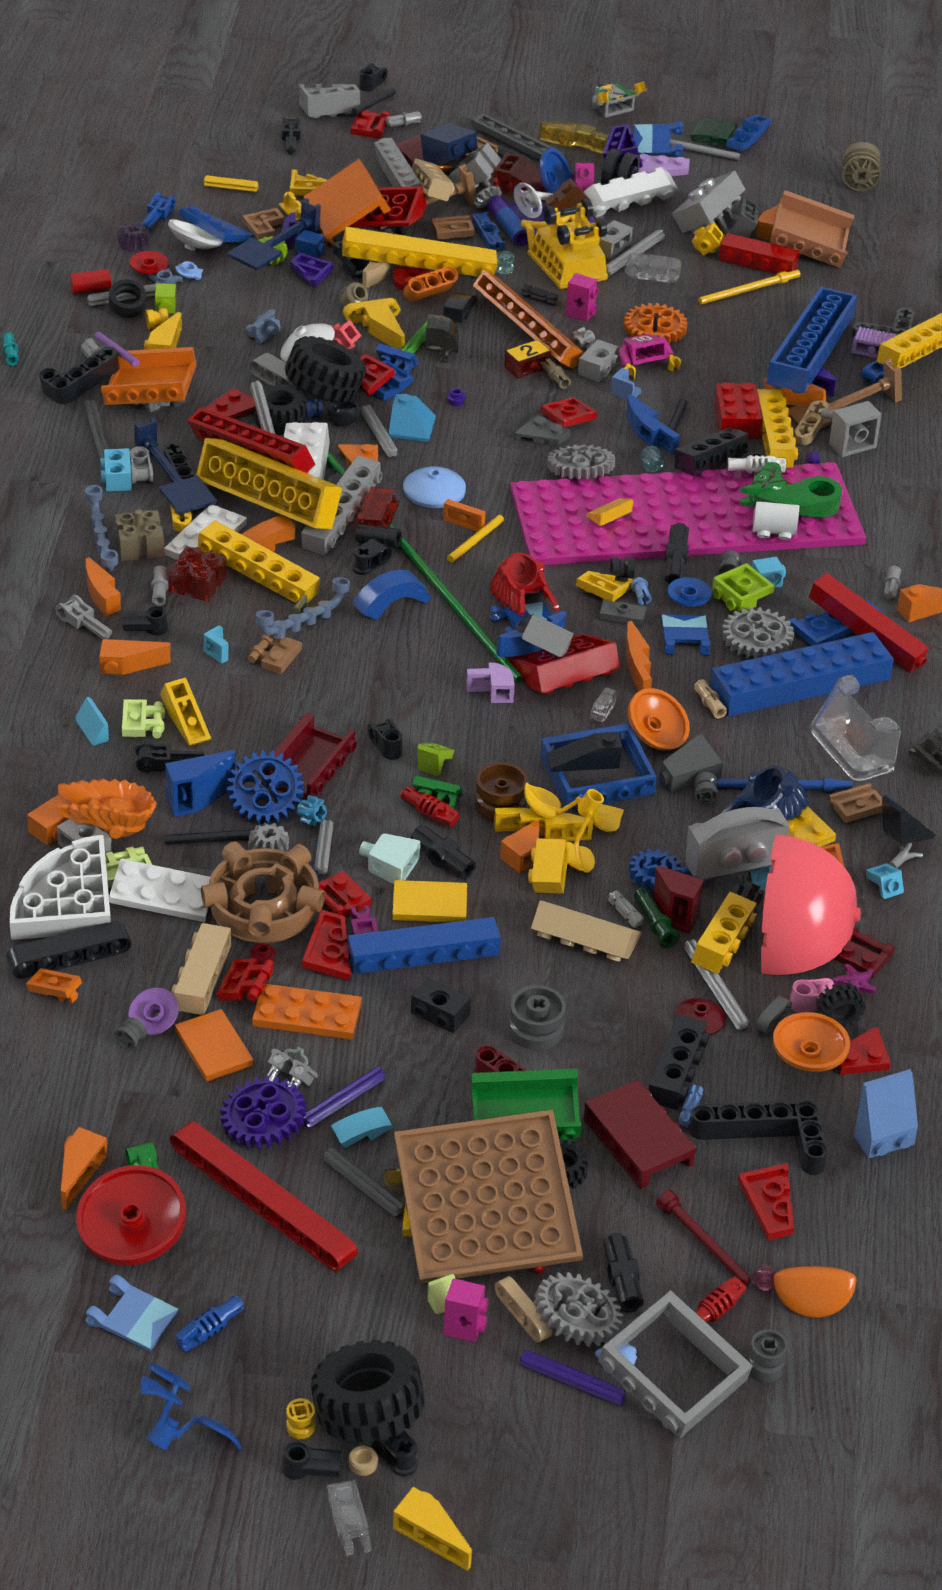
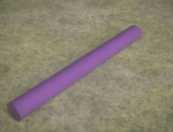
[94,332,140,367]

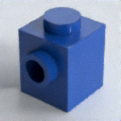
[295,230,326,258]

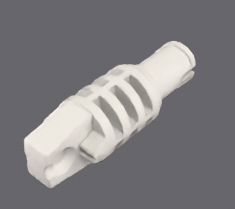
[728,455,786,474]

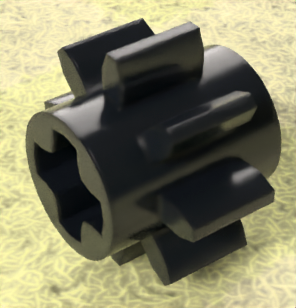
[732,880,763,906]

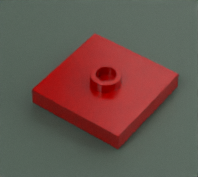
[540,397,597,428]

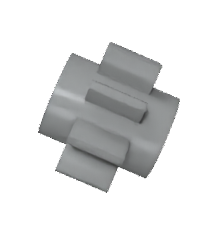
[571,327,595,352]

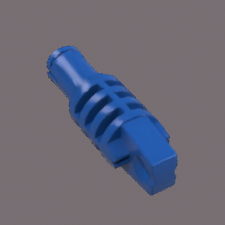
[176,1295,245,1352]

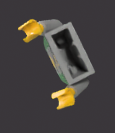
[592,82,646,118]

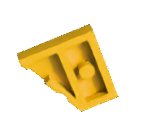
[576,571,634,601]

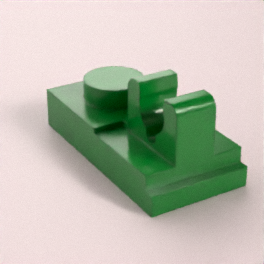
[413,775,463,809]

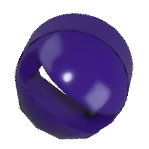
[805,451,820,464]

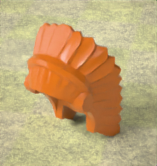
[57,779,157,839]

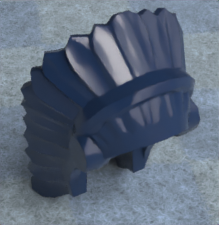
[721,765,809,821]

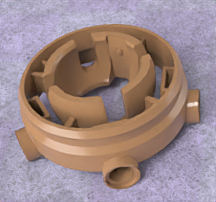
[201,841,325,943]

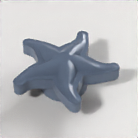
[149,268,183,284]

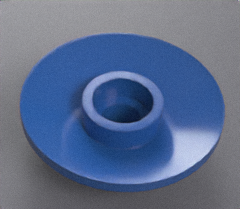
[668,577,711,607]

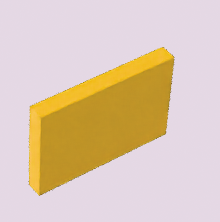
[392,880,467,922]

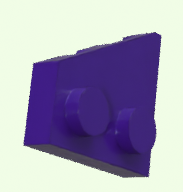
[290,252,333,287]

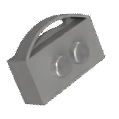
[672,170,745,235]
[685,807,789,880]

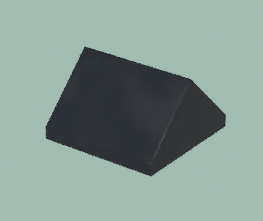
[882,795,936,844]

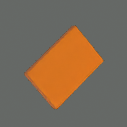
[175,1009,254,1082]

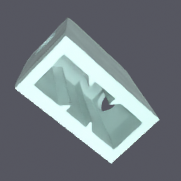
[359,834,420,884]

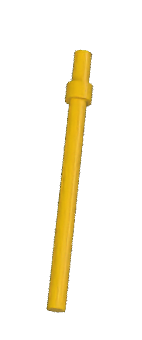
[698,270,801,305]

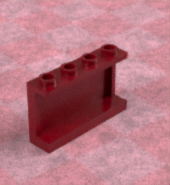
[261,713,357,800]
[583,1080,696,1189]

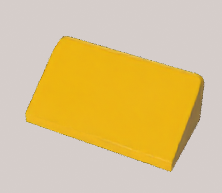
[586,499,633,526]

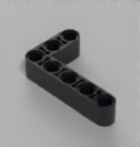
[689,1100,828,1175]

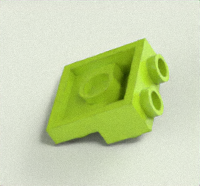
[712,563,775,613]

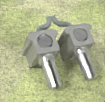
[267,1047,318,1088]

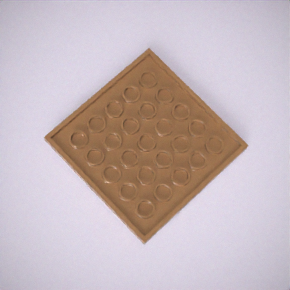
[394,1110,583,1284]

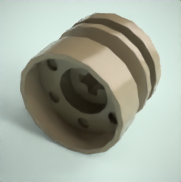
[842,142,881,191]

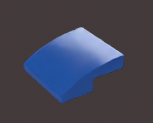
[361,360,414,401]

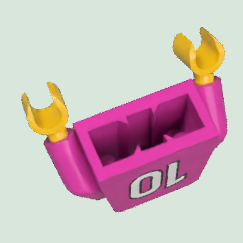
[619,334,681,379]

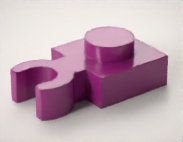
[351,905,379,935]

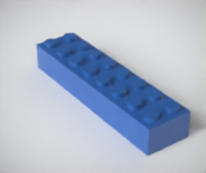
[710,632,894,717]

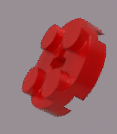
[393,266,430,291]

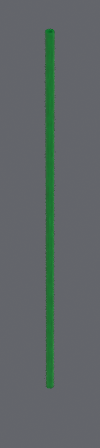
[327,451,523,683]

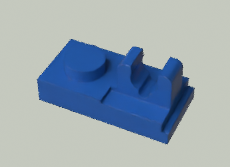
[376,343,419,374]

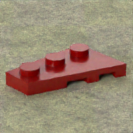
[205,388,255,418]
[301,910,351,981]

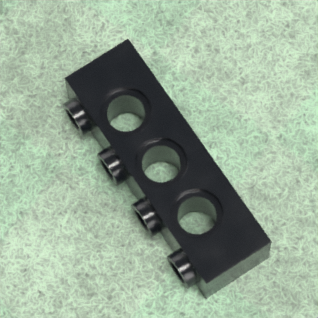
[674,427,749,475]
[649,1014,710,1110]

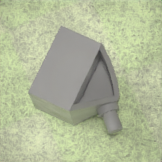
[820,401,882,457]

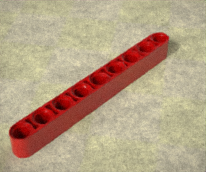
[169,1121,358,1272]

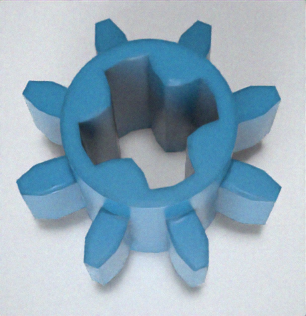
[297,795,327,826]

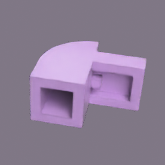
[466,663,515,703]

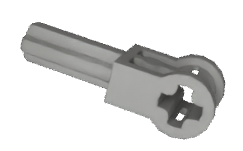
[55,595,112,639]

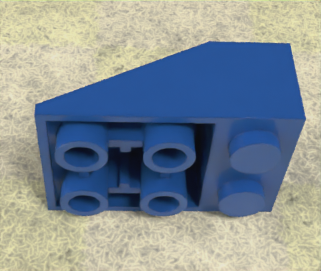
[165,750,235,817]

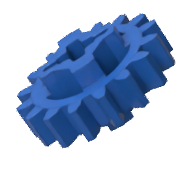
[629,848,682,892]

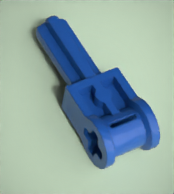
[140,192,176,232]

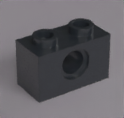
[411,977,471,1033]

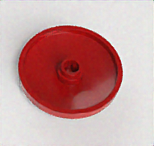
[76,1165,187,1265]

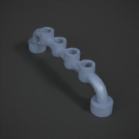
[85,485,118,572]
[255,577,350,639]

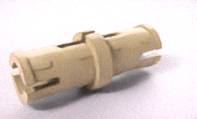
[694,679,727,719]

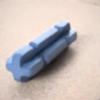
[678,1084,703,1128]

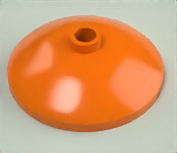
[628,688,690,751]
[773,1012,850,1072]

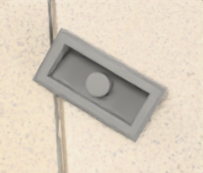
[522,615,574,657]

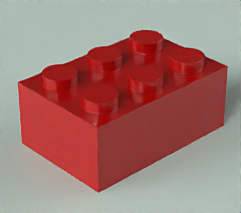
[714,382,763,439]

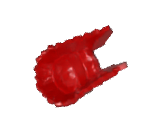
[490,552,559,615]

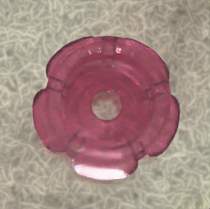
[752,1265,776,1291]

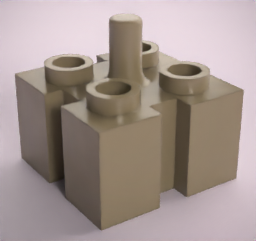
[115,509,164,561]

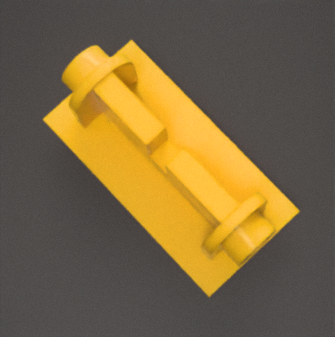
[279,192,301,220]

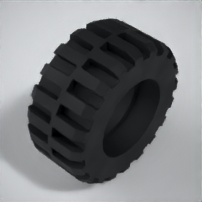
[285,336,366,403]
[311,1340,425,1445]

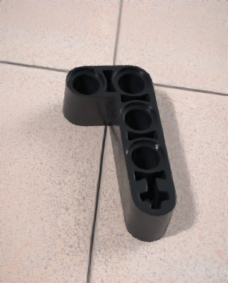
[39,347,120,404]

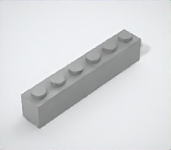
[374,138,421,187]

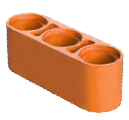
[403,267,458,302]

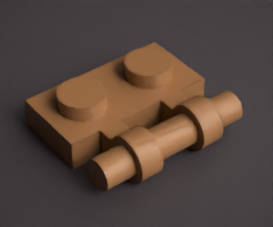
[247,634,302,674]

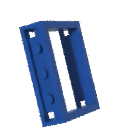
[540,723,657,810]

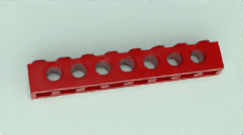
[187,407,316,473]

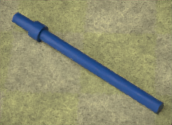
[717,778,852,792]

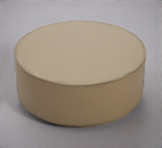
[349,1446,378,1476]

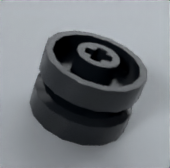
[601,148,640,186]

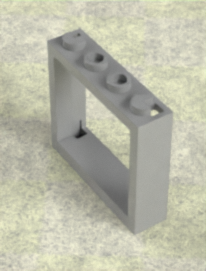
[598,1290,753,1438]

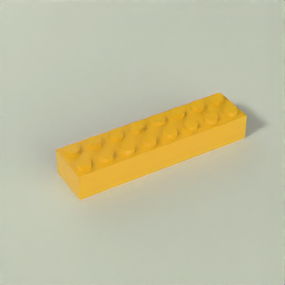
[196,438,342,529]

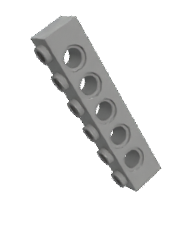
[301,455,383,556]

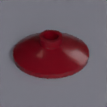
[675,998,726,1035]

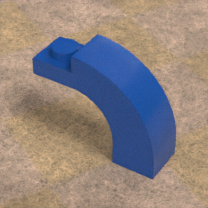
[352,570,431,620]

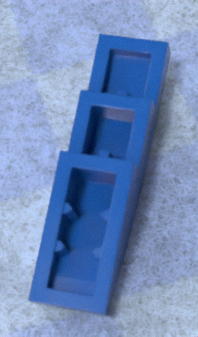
[726,115,772,151]

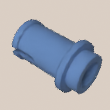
[631,577,652,605]

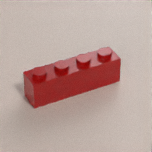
[719,233,800,274]

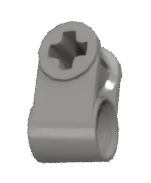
[130,446,153,484]

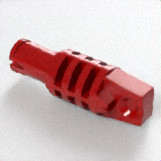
[400,786,460,827]
[695,1277,747,1323]

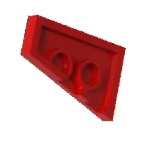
[738,1163,794,1241]

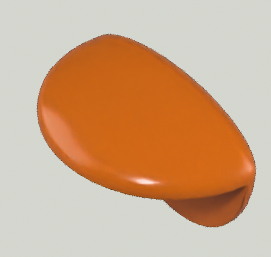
[774,1266,856,1318]

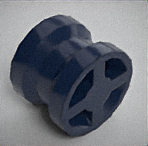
[306,397,323,419]

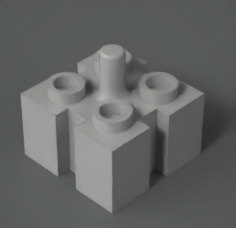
[449,142,501,189]

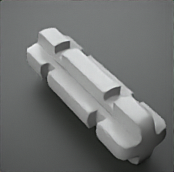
[608,890,644,928]

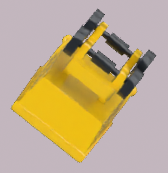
[521,198,608,289]

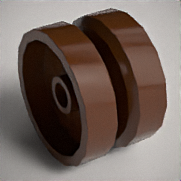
[475,762,528,820]

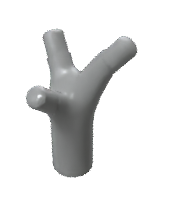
[889,843,923,868]

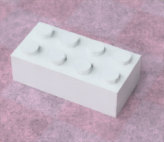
[284,422,330,480]

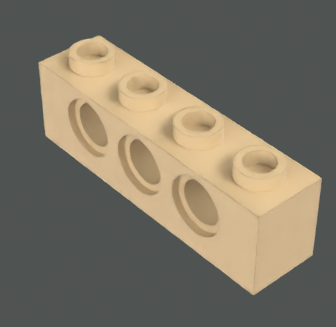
[412,158,454,201]

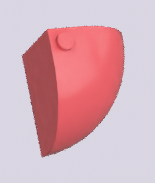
[761,834,861,975]

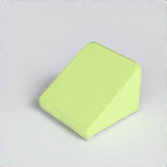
[427,1274,456,1314]

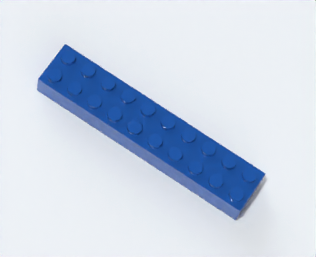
[766,286,858,393]

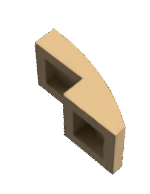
[363,261,392,288]

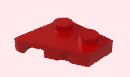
[360,354,395,397]
[837,1027,891,1075]

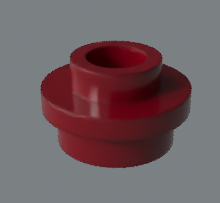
[250,943,275,965]

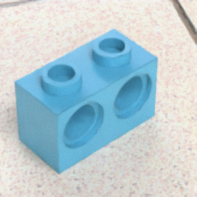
[100,448,132,491]

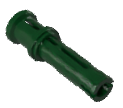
[634,887,680,948]

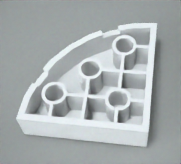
[10,835,111,940]

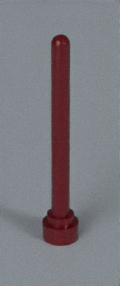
[656,1190,751,1285]

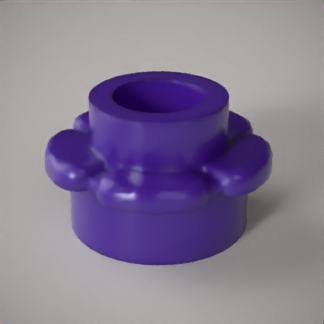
[447,388,467,406]

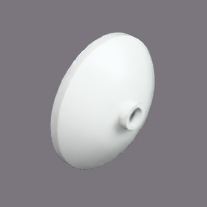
[168,219,223,251]
[280,323,335,363]

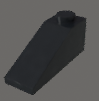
[546,732,622,772]

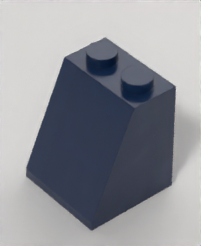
[420,123,478,165]

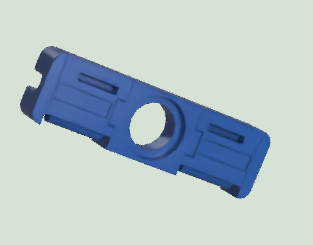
[472,212,505,252]

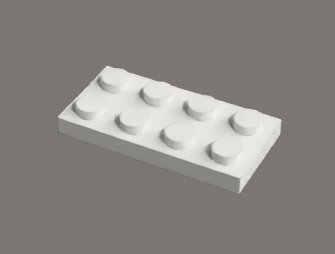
[164,505,247,569]
[109,859,210,922]

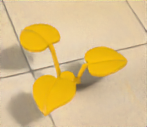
[524,783,624,873]

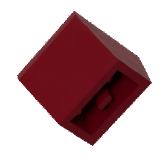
[653,865,704,934]

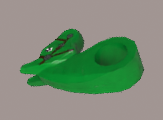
[739,462,842,518]

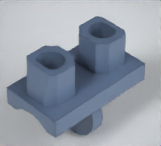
[246,309,281,344]

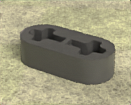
[756,995,792,1036]

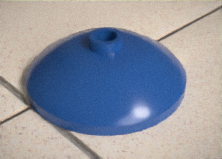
[539,148,573,194]

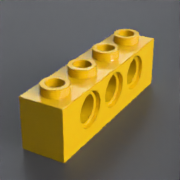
[691,892,757,974]

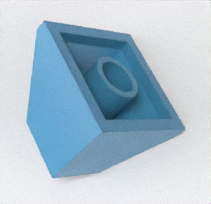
[389,394,436,442]

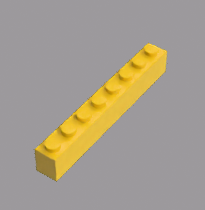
[342,227,497,277]

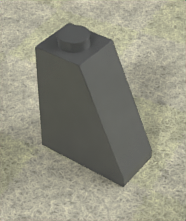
[659,734,723,794]

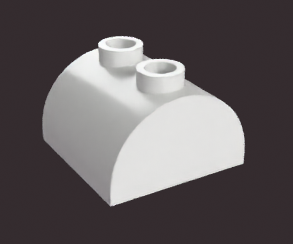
[753,502,799,540]

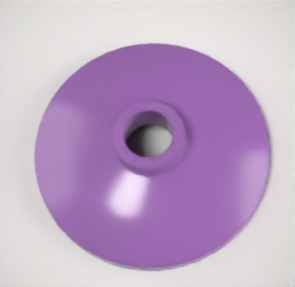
[129,988,179,1035]

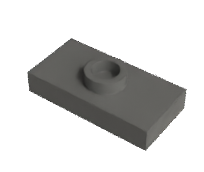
[599,600,646,626]

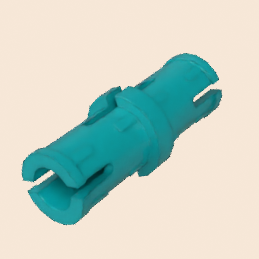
[1,333,19,366]

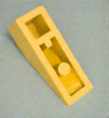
[362,304,405,350]
[144,312,182,350]
[160,677,211,747]
[393,1487,472,1571]

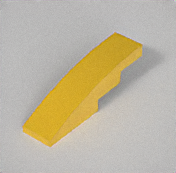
[494,808,593,841]

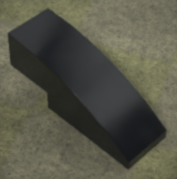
[443,292,477,323]

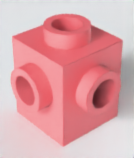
[332,320,361,350]

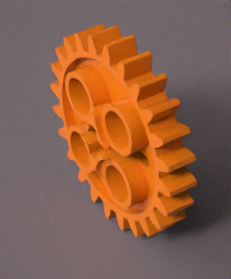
[623,303,687,345]

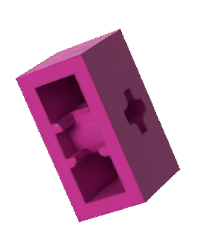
[566,273,599,322]
[443,1278,489,1343]

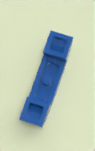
[496,611,566,657]

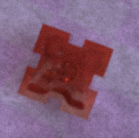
[168,546,227,602]

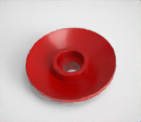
[129,251,168,275]

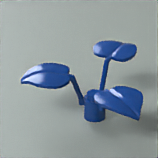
[140,1362,241,1452]

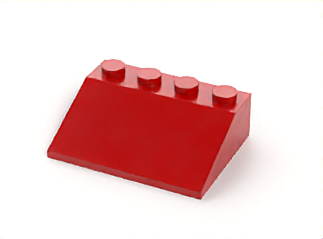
[349,186,427,227]
[506,633,620,694]

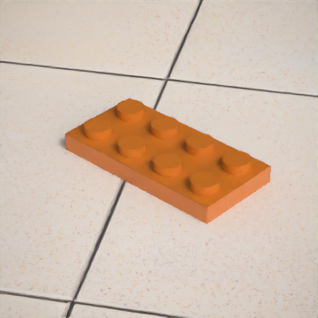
[252,984,362,1040]

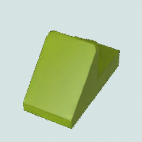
[417,743,455,776]

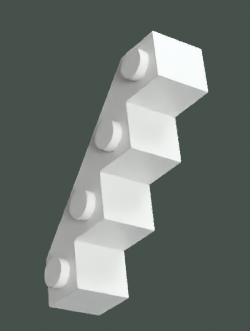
[584,167,679,218]

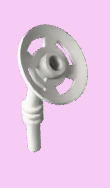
[514,183,552,218]

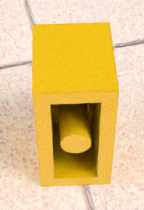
[528,838,569,894]

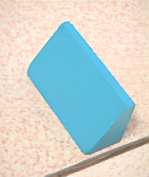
[75,697,109,746]

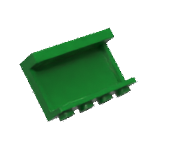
[471,1069,582,1141]

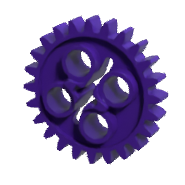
[220,1076,306,1150]

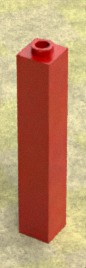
[809,573,929,673]

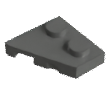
[514,415,571,446]

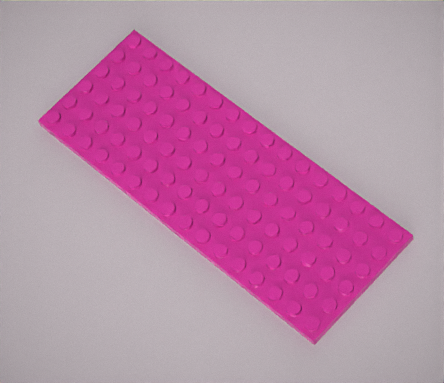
[510,462,866,565]

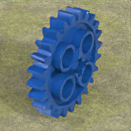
[227,750,304,825]

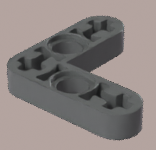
[852,308,914,337]

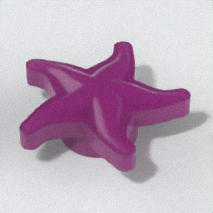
[833,964,876,994]

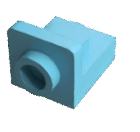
[203,625,229,664]
[866,863,904,899]

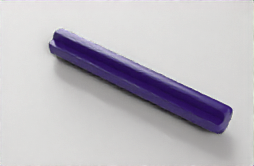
[303,1067,385,1128]
[520,1350,626,1405]

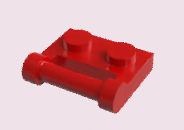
[350,110,391,139]
[318,871,372,918]

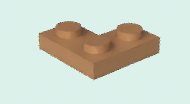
[242,208,285,240]

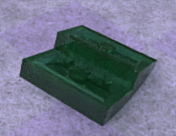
[690,118,738,146]

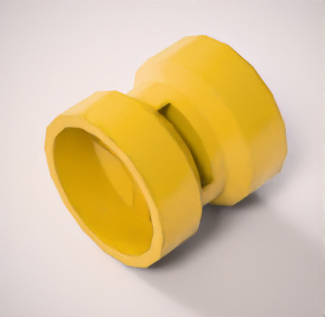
[146,308,169,330]
[286,1398,315,1439]

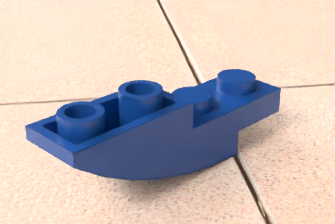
[626,394,680,455]

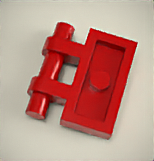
[216,958,274,1001]

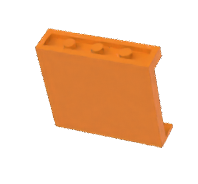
[303,159,391,246]
[101,347,197,405]

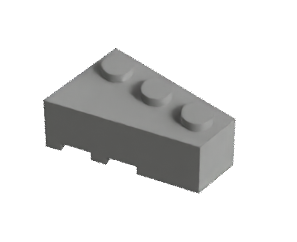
[299,84,360,118]

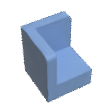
[611,368,641,400]

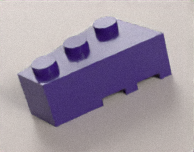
[603,124,643,168]

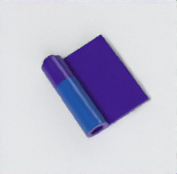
[488,195,545,246]

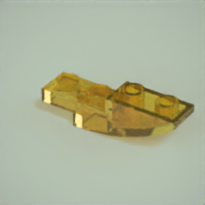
[539,121,609,153]

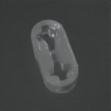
[590,687,618,723]

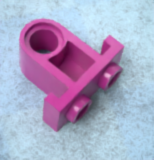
[572,163,594,191]

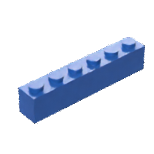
[348,917,501,974]

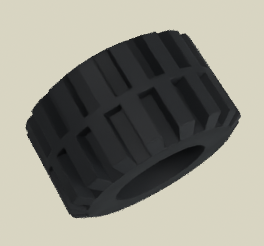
[255,385,306,435]

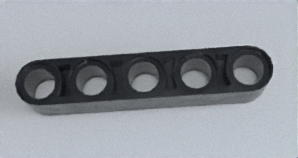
[6,921,132,979]

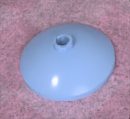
[403,466,466,508]

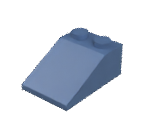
[854,1069,918,1159]

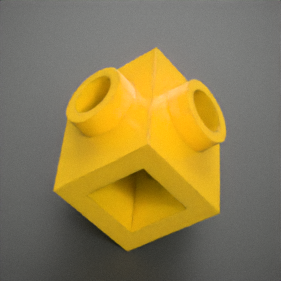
[692,222,725,256]

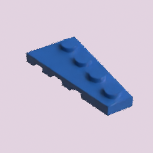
[179,206,255,242]
[788,600,883,646]

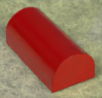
[70,269,112,294]

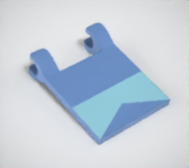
[86,1275,179,1352]

